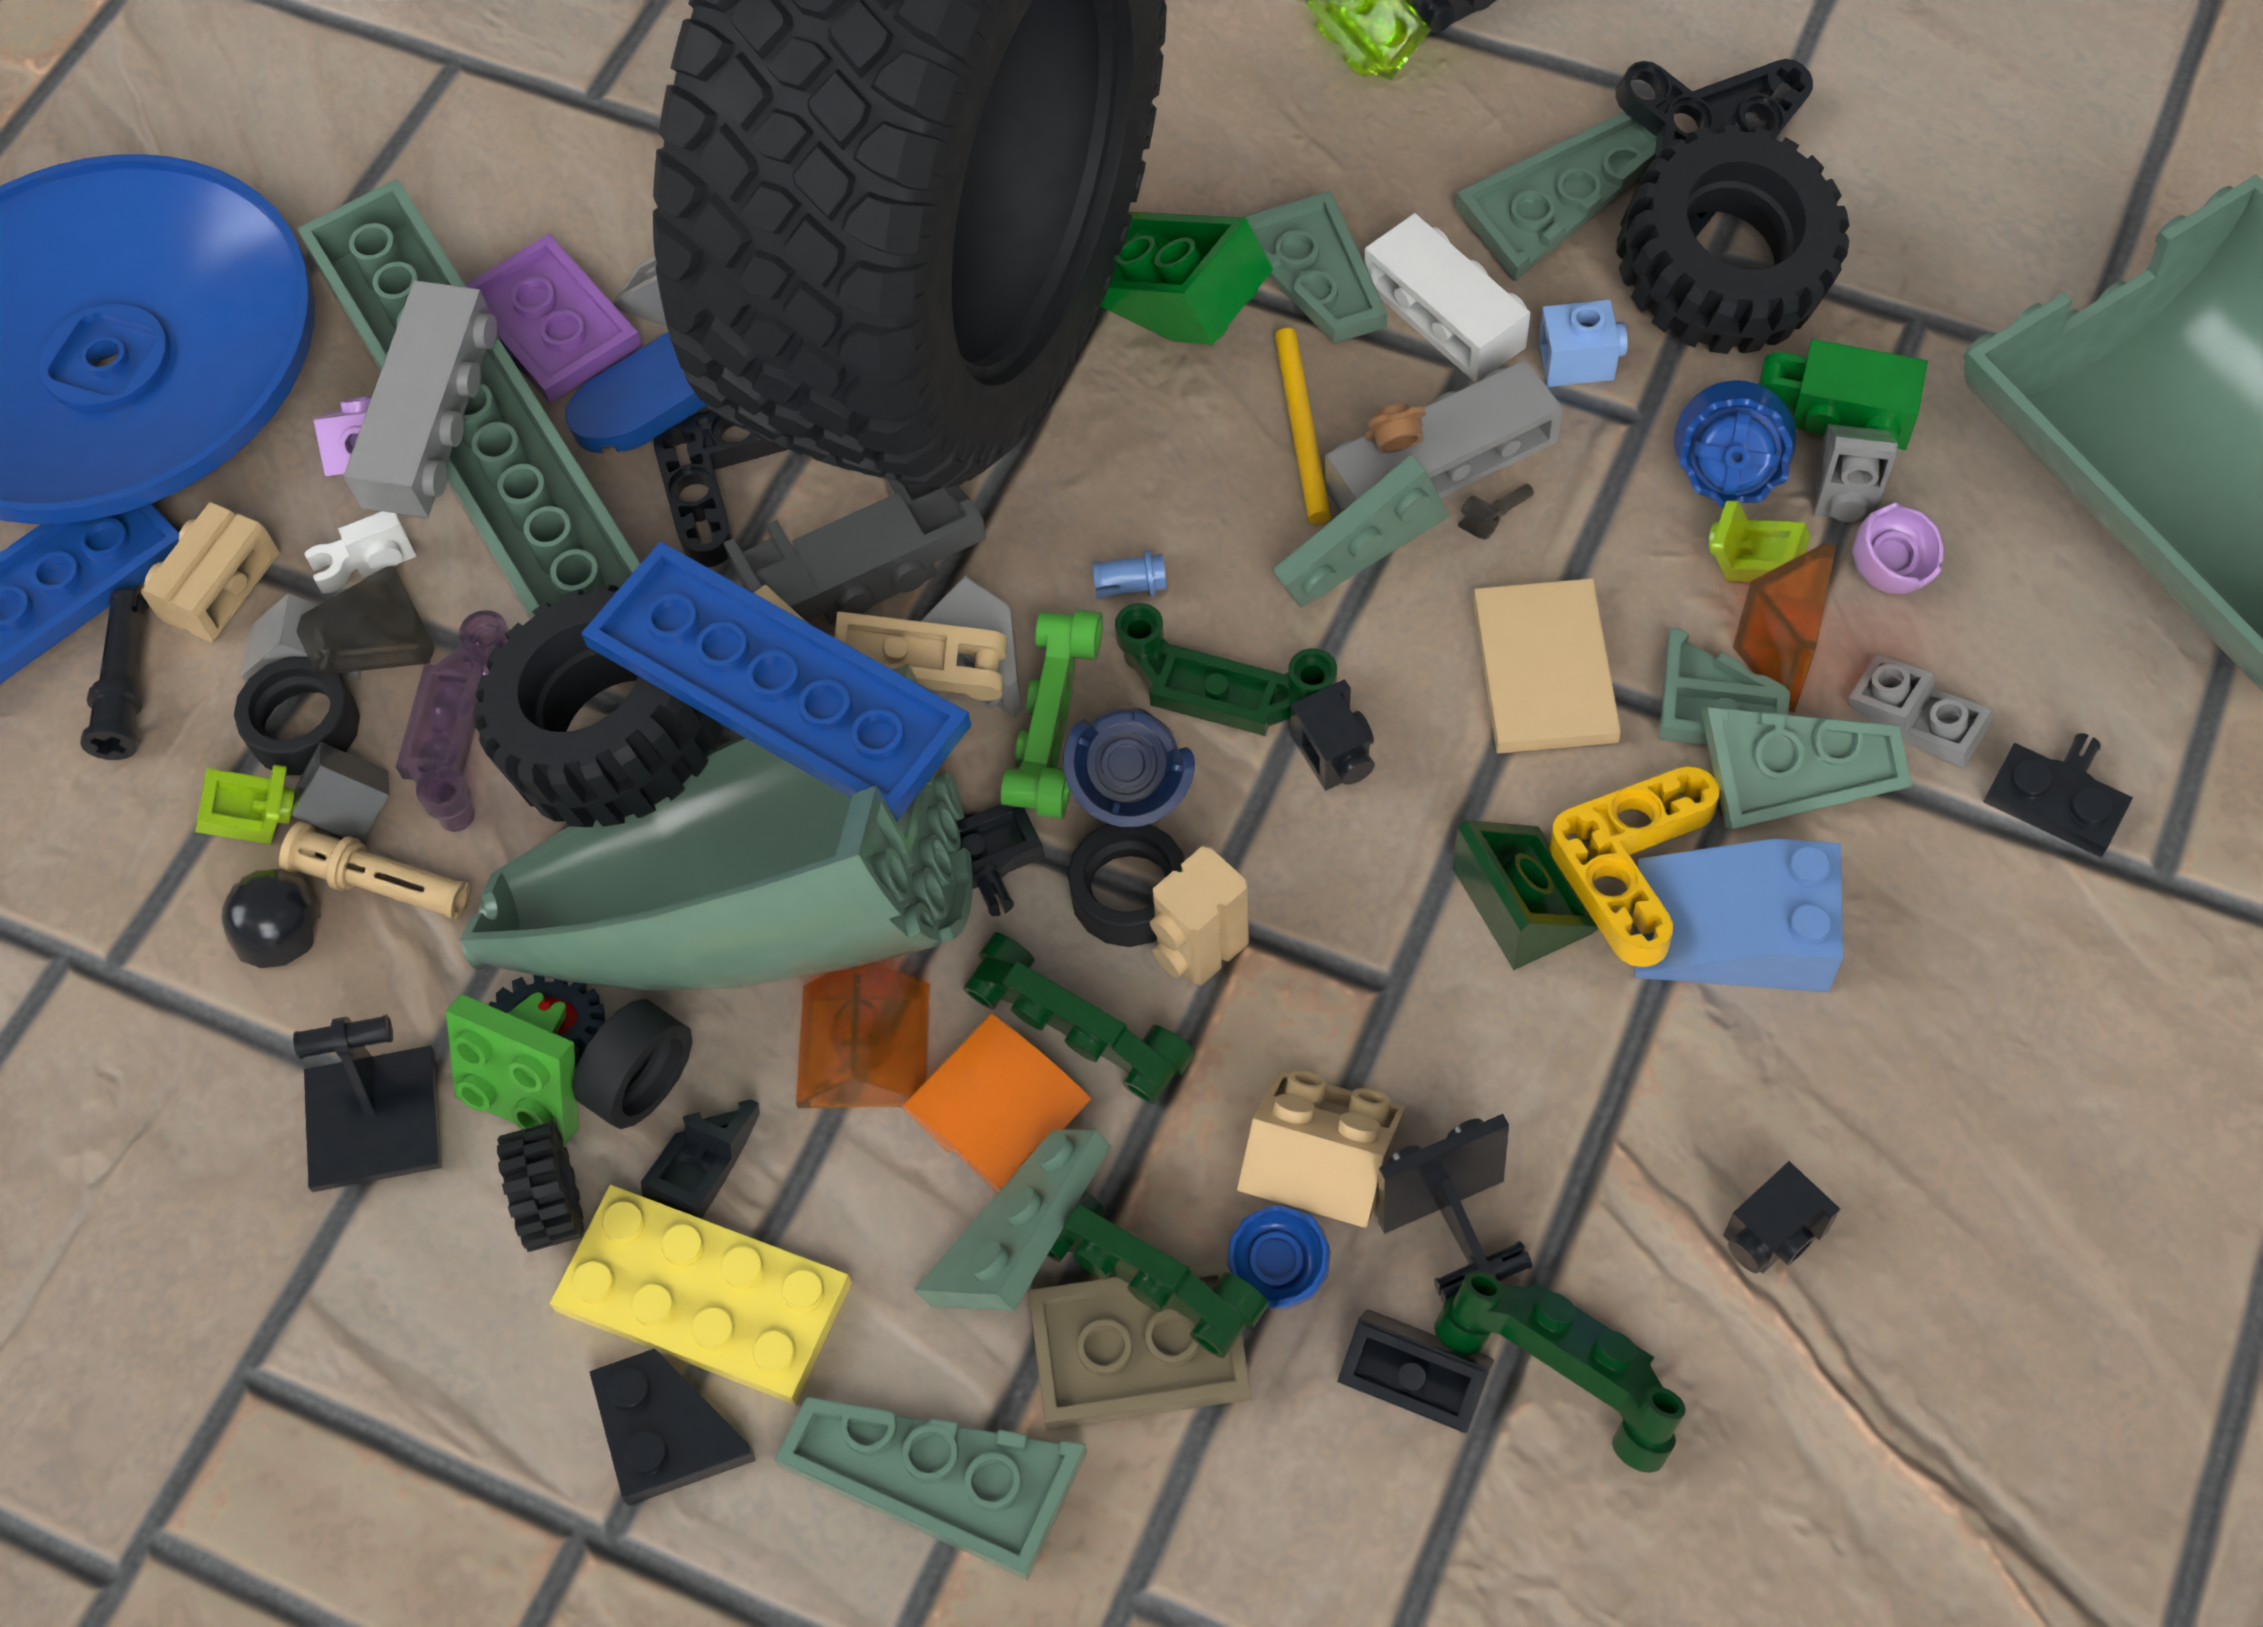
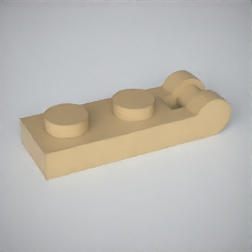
[834,611,1008,701]

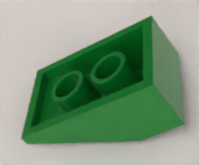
[1099,211,1273,345]

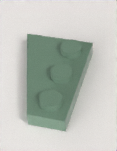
[1700,706,1912,829]

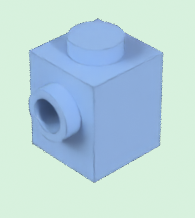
[1538,300,1627,387]

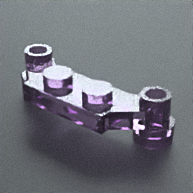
[396,610,510,832]

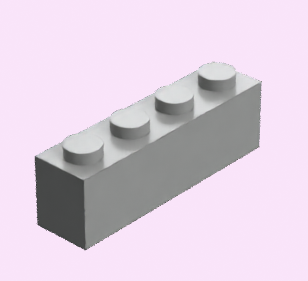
[343,280,497,518]
[1325,359,1563,512]

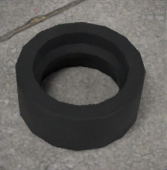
[234,657,360,775]
[1068,824,1185,947]
[572,999,693,1129]

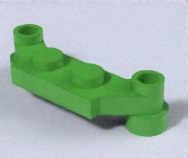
[1001,609,1103,819]

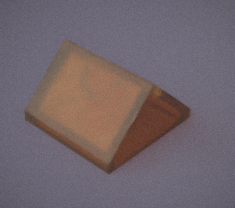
[1733,543,1836,713]
[796,963,931,1109]

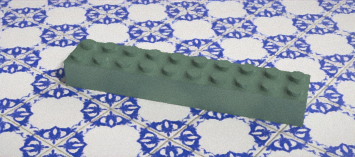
[297,178,641,619]

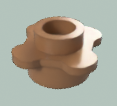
[1365,403,1426,453]

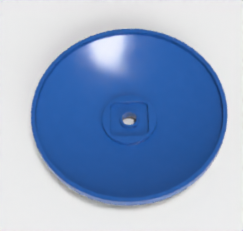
[0,154,315,524]

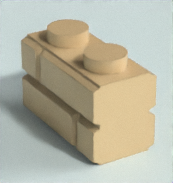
[141,502,280,643]
[1150,846,1249,986]

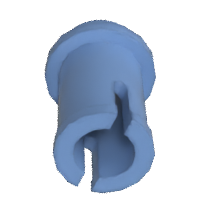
[1092,550,1167,599]

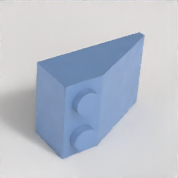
[1634,838,1843,992]

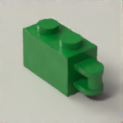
[1759,338,1928,450]

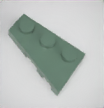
[1244,191,1387,344]
[1272,454,1450,607]
[914,1129,1111,1311]

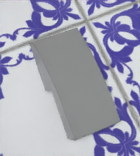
[1848,654,1992,768]

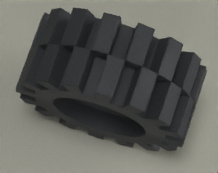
[497,1121,584,1252]

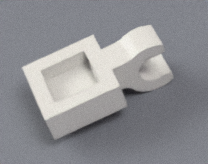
[304,511,417,594]

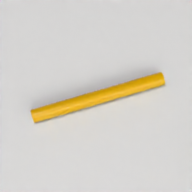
[1275,328,1331,525]

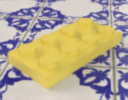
[549,1185,852,1405]

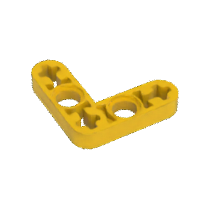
[1549,766,1720,967]

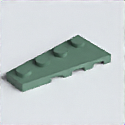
[1455,112,1657,281]
[774,1397,1087,1581]

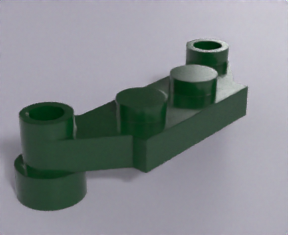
[1115,603,1337,736]
[963,932,1195,1104]
[1047,1190,1269,1358]
[1434,1271,1686,1473]

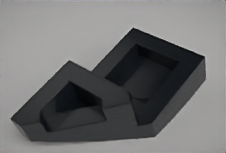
[640,1099,760,1219]

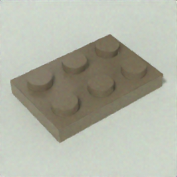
[1028,1260,1252,1430]

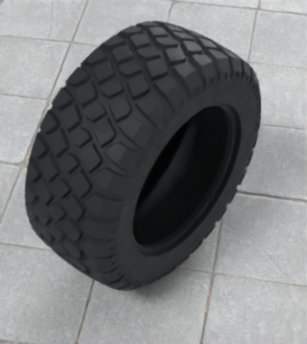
[653,0,1167,488]

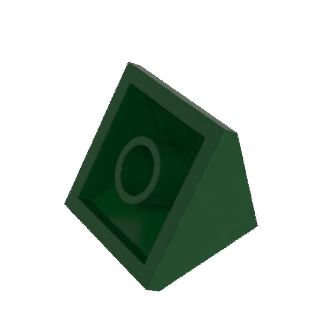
[1453,820,1599,970]

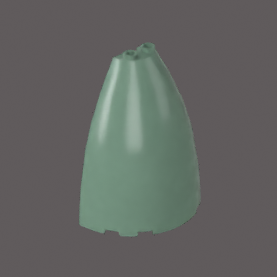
[460,664,972,990]

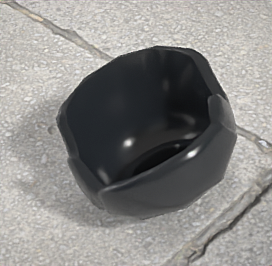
[221,869,321,968]

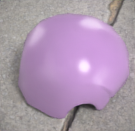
[1852,502,1944,594]

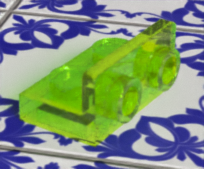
[1306,0,1431,80]

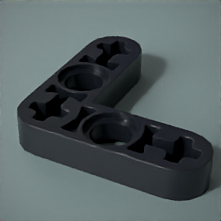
[654,411,788,567]

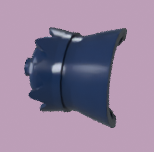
[1063,708,1195,827]

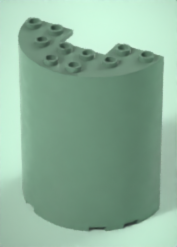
[1964,174,2263,691]

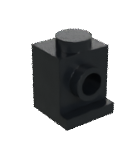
[1290,679,1375,791]
[1723,1161,1840,1274]

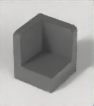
[292,741,389,842]

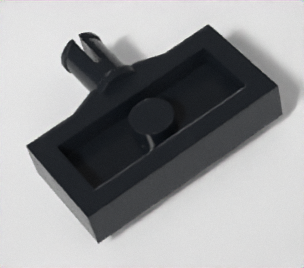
[1983,733,2133,858]
[956,804,1045,916]

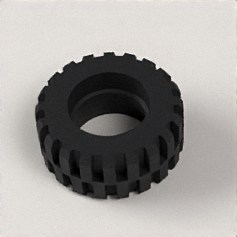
[1616,125,1850,354]
[474,585,723,828]

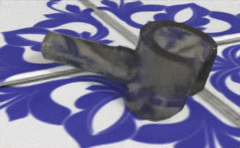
[1458,484,1534,540]

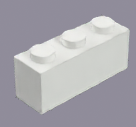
[1364,213,1531,383]

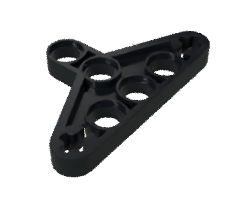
[1615,59,1813,237]

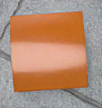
[901,1014,1092,1194]

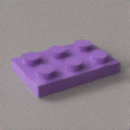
[465,234,643,404]

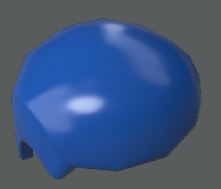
[1227,1205,1331,1309]

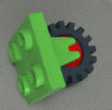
[446,975,605,1146]

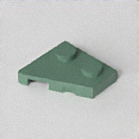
[1659,627,1790,745]

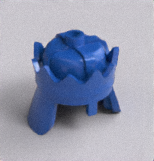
[1674,380,1796,509]

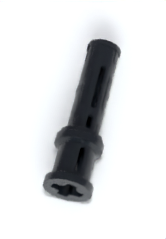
[80,589,149,760]

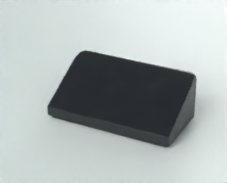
[1337,1310,1494,1434]

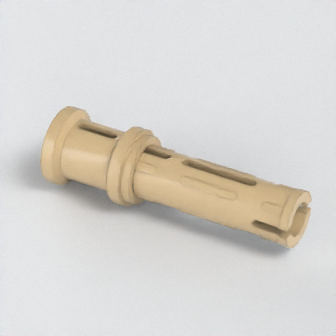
[279,821,471,920]

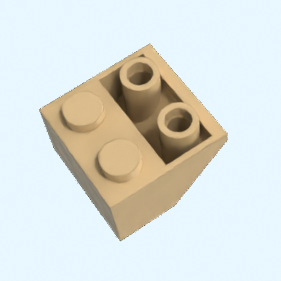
[1237,1071,1406,1228]

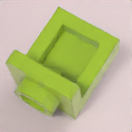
[1709,500,1811,585]
[195,764,295,845]

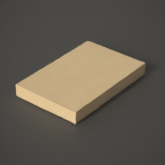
[1473,578,1621,754]

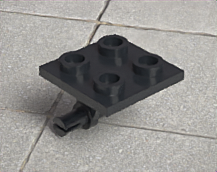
[293,1014,442,1192]
[1378,1114,1532,1303]

